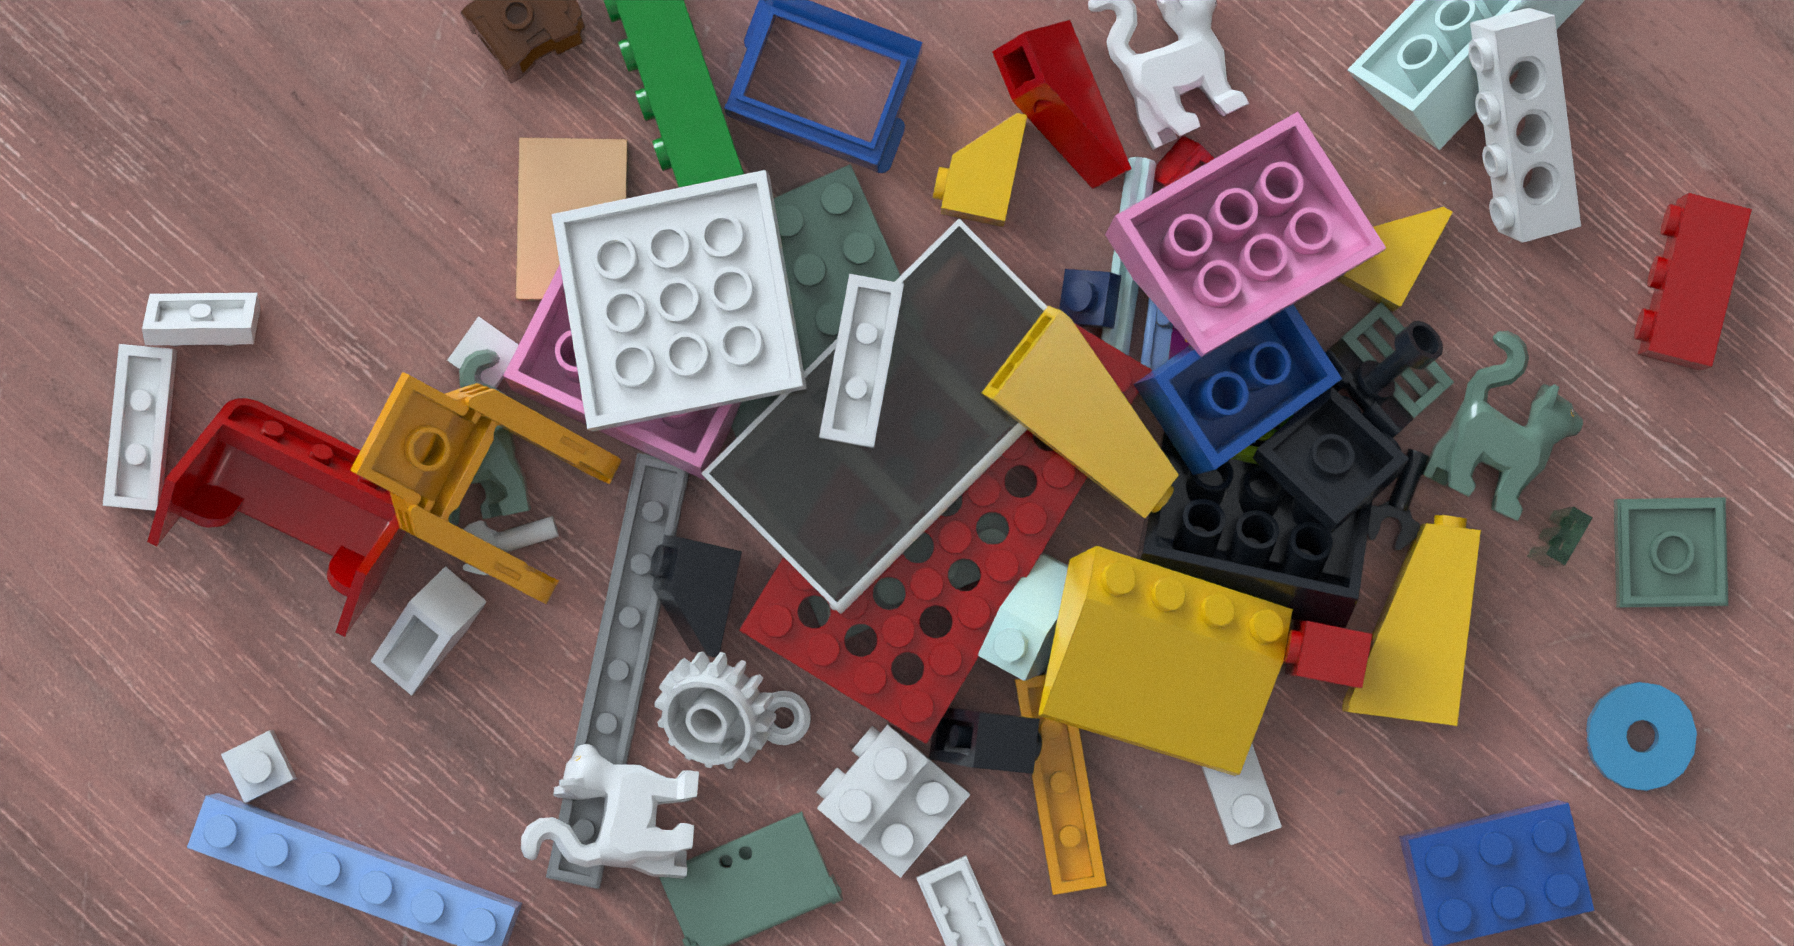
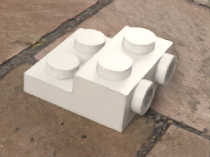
[816,724,971,878]

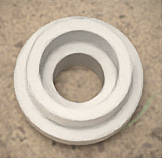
[766,691,811,745]

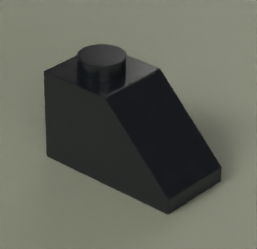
[650,535,742,658]
[929,707,1042,774]

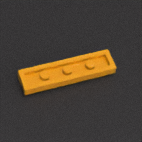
[1014,674,1107,895]

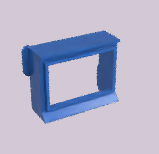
[724,0,923,173]

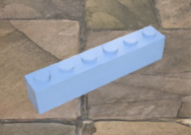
[187,793,522,946]

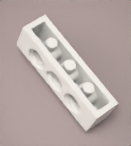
[1468,7,1581,243]

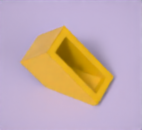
[933,113,1027,227]
[1337,207,1453,312]

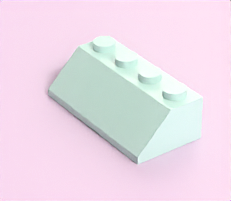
[1348,0,1585,150]

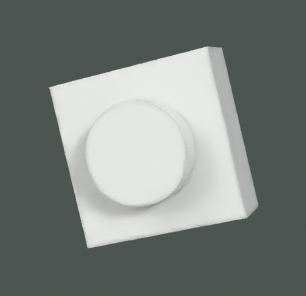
[221,730,297,803]

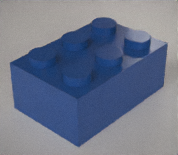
[1134,304,1342,475]
[1399,800,1595,946]

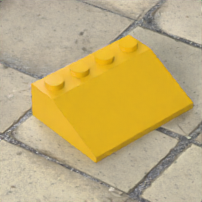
[1038,546,1293,776]

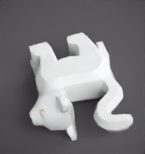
[1088,0,1249,150]
[521,744,699,879]

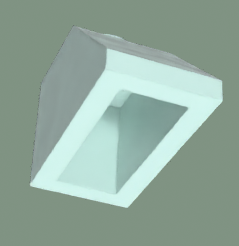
[978,552,1068,681]

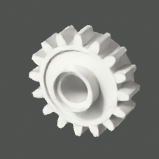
[655,651,776,769]

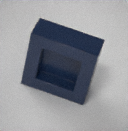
[1059,269,1122,329]

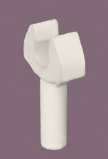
[463,516,559,575]

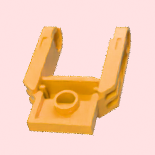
[350,372,622,605]

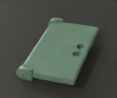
[659,811,843,946]

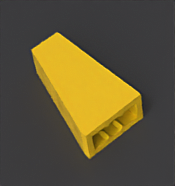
[981,306,1179,518]
[1342,515,1481,726]

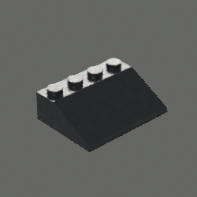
[1137,430,1372,629]

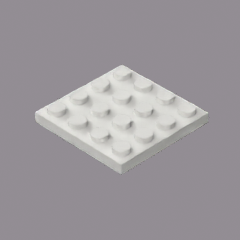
[552,170,807,432]

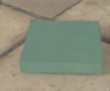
[1614,497,1728,608]

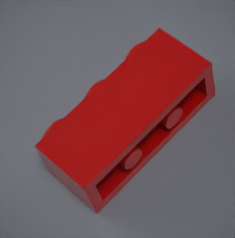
[1634,193,1752,371]

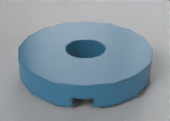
[1586,682,1697,791]

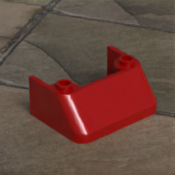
[147,398,406,637]

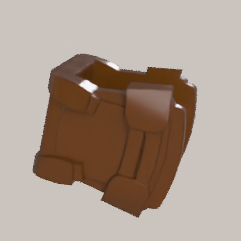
[461,0,585,83]

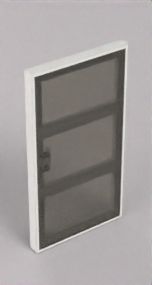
[701,218,1047,614]

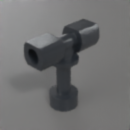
[1325,321,1443,438]

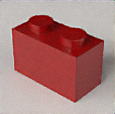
[1283,621,1373,688]

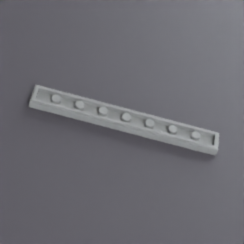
[546,453,690,889]

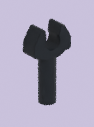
[1367,449,1429,551]

